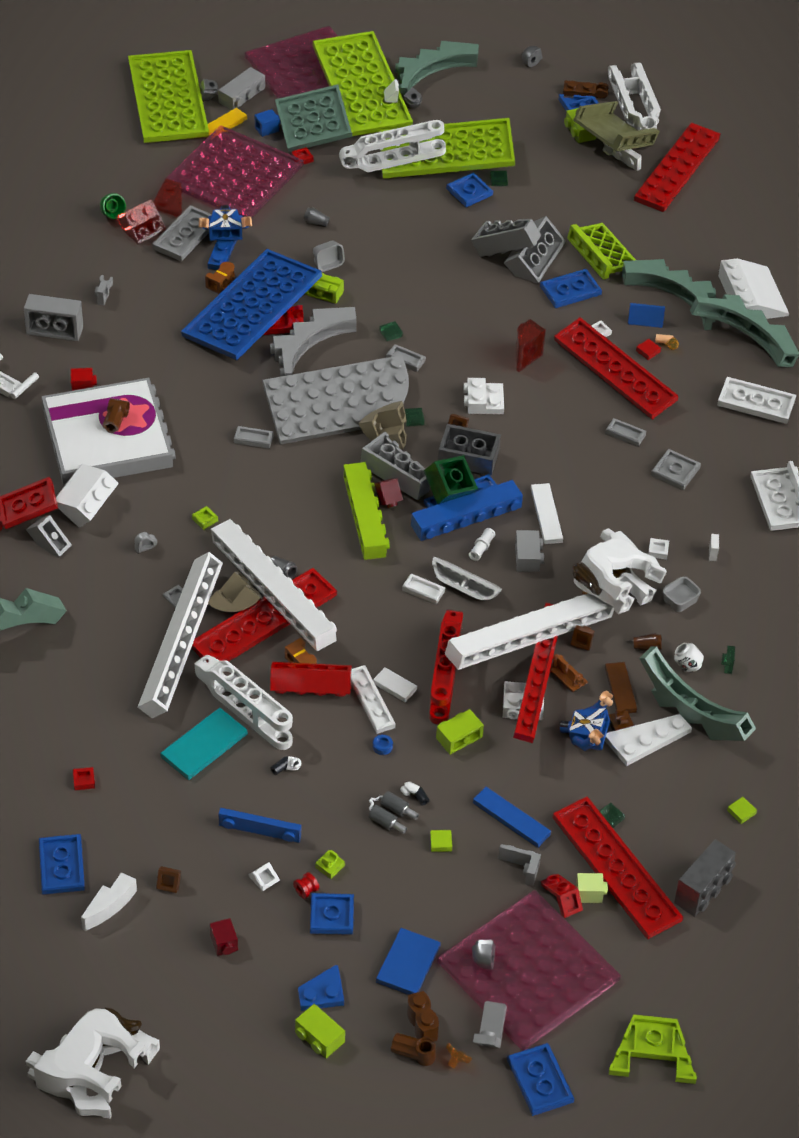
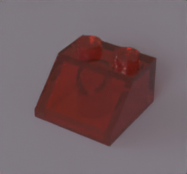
[516,319,546,372]

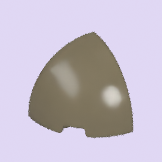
[359,401,407,450]
[208,571,261,612]

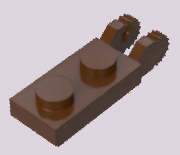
[563,80,609,99]

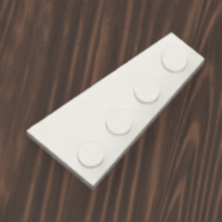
[605,714,692,766]

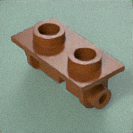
[550,654,588,692]

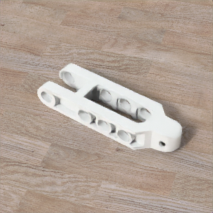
[608,62,661,130]
[339,120,446,172]
[195,655,293,750]

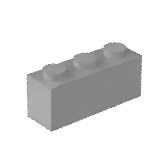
[218,67,265,110]

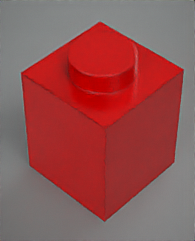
[71,368,97,391]

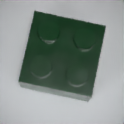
[424,455,478,504]

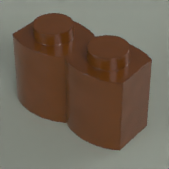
[407,991,439,1042]

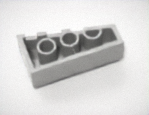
[471,219,541,257]
[360,432,430,500]

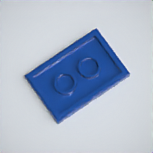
[540,269,602,308]
[39,834,85,895]
[376,928,441,995]
[507,1043,574,1116]

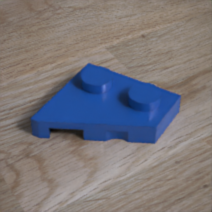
[558,94,599,111]
[298,965,344,1011]

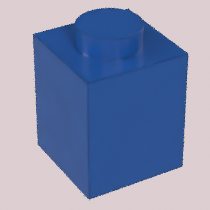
[254,109,281,137]

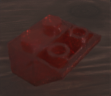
[116,199,167,244]

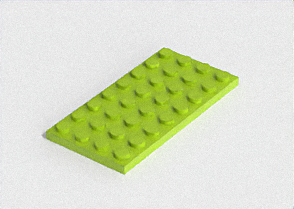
[312,31,413,136]
[128,50,209,143]
[379,118,515,178]

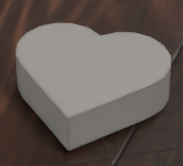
[135,532,157,553]

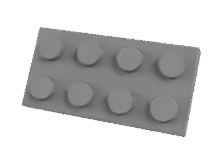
[153,205,212,261]

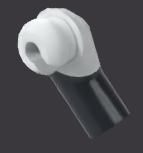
[270,756,301,775]
[400,782,430,806]

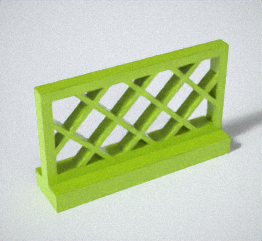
[567,223,636,279]

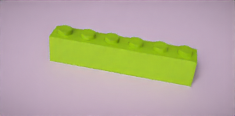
[343,462,390,560]

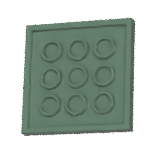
[275,84,352,152]

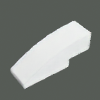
[81,873,137,931]

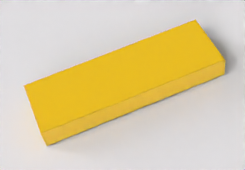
[206,107,247,141]

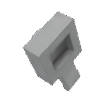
[95,275,113,305]

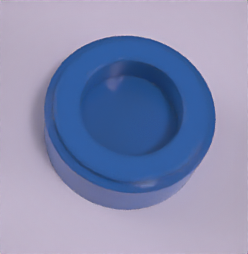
[373,735,393,755]

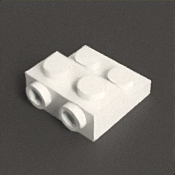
[464,378,504,414]
[502,681,544,720]

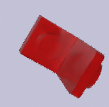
[541,874,583,918]

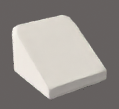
[384,79,399,103]
[248,862,280,891]

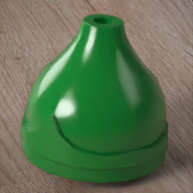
[100,193,126,219]

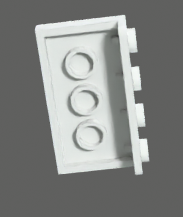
[750,461,799,531]

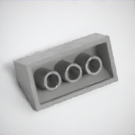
[504,216,566,283]

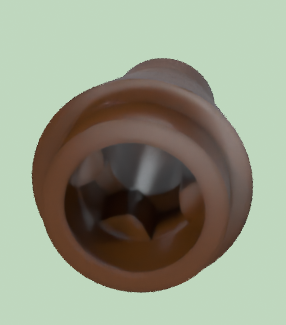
[634,633,662,650]

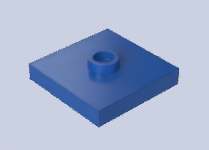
[446,173,493,207]
[310,893,354,934]

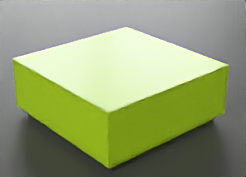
[192,506,218,530]
[727,797,757,824]
[430,830,452,852]

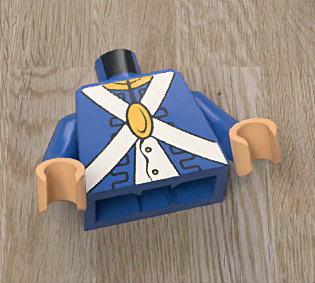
[199,205,252,241]
[560,691,613,751]

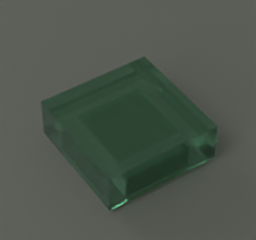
[490,171,508,186]
[379,321,403,341]
[405,408,425,426]
[599,803,625,828]

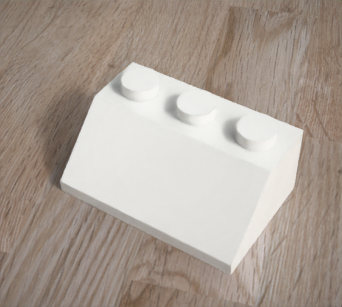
[56,464,119,528]

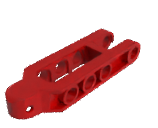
[429,610,463,725]

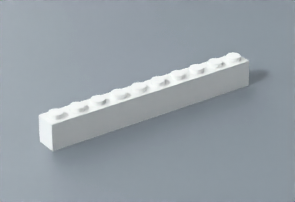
[211,519,337,651]
[138,552,223,718]
[445,593,614,670]

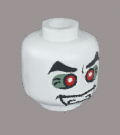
[674,643,704,672]

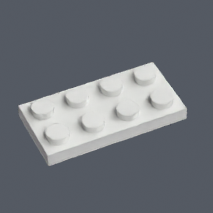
[717,377,796,424]

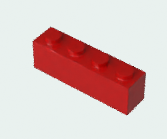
[270,662,352,697]

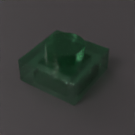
[721,646,735,674]

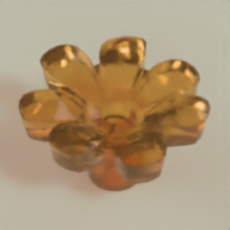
[446,1043,472,1069]

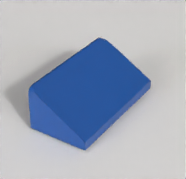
[628,303,665,328]

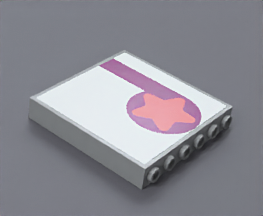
[42,378,176,487]

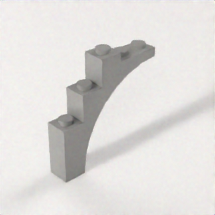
[270,307,356,377]

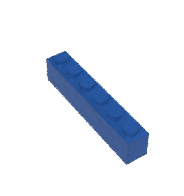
[411,480,523,541]

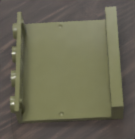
[573,101,660,152]

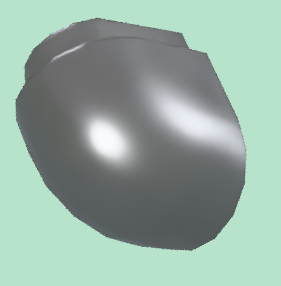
[522,46,542,67]
[199,79,218,100]
[403,87,422,108]
[472,940,495,970]

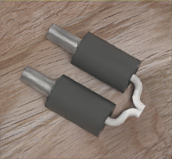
[368,791,419,834]

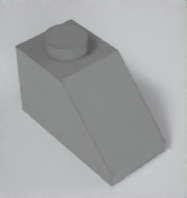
[26,515,72,557]

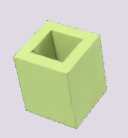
[576,873,608,903]

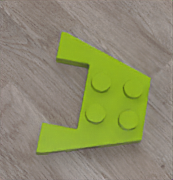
[609,1015,697,1084]

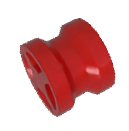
[293,872,319,899]

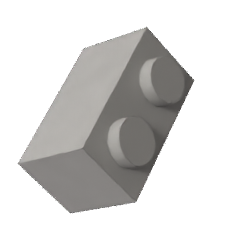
[515,530,544,572]

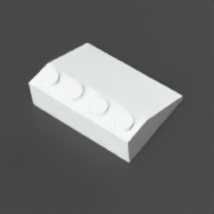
[718,258,789,319]

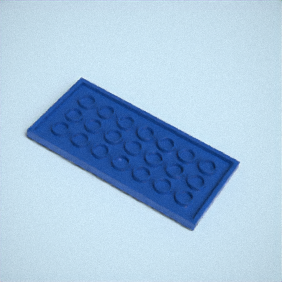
[181,249,322,360]

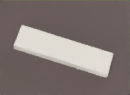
[531,483,563,544]
[351,665,396,734]

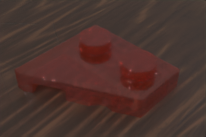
[152,178,182,217]

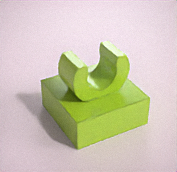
[315,850,345,879]

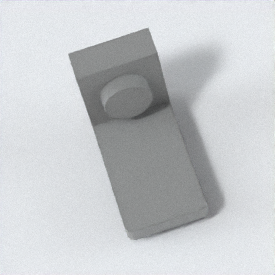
[498,844,541,886]
[473,1001,507,1049]

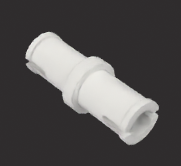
[469,528,495,561]

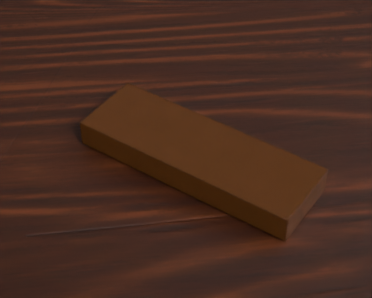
[605,662,637,713]

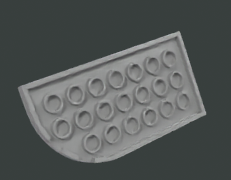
[263,355,409,445]

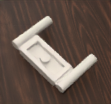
[0,354,39,399]

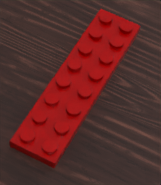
[634,123,721,212]
[554,317,678,420]
[191,568,337,663]
[553,796,683,940]

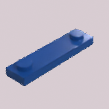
[219,808,301,843]

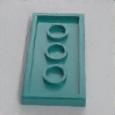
[161,707,248,780]

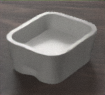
[313,240,345,272]
[663,577,701,612]

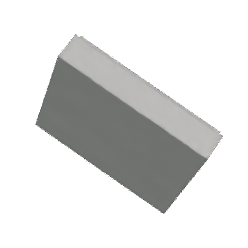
[651,449,701,490]

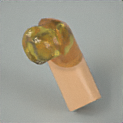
[655,334,679,350]

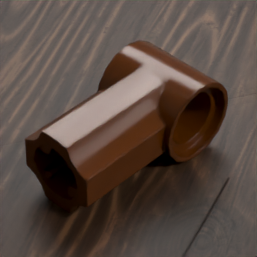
[103,398,130,433]
[391,1033,436,1066]

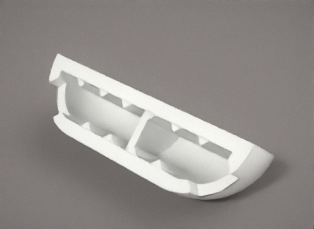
[432,557,502,600]

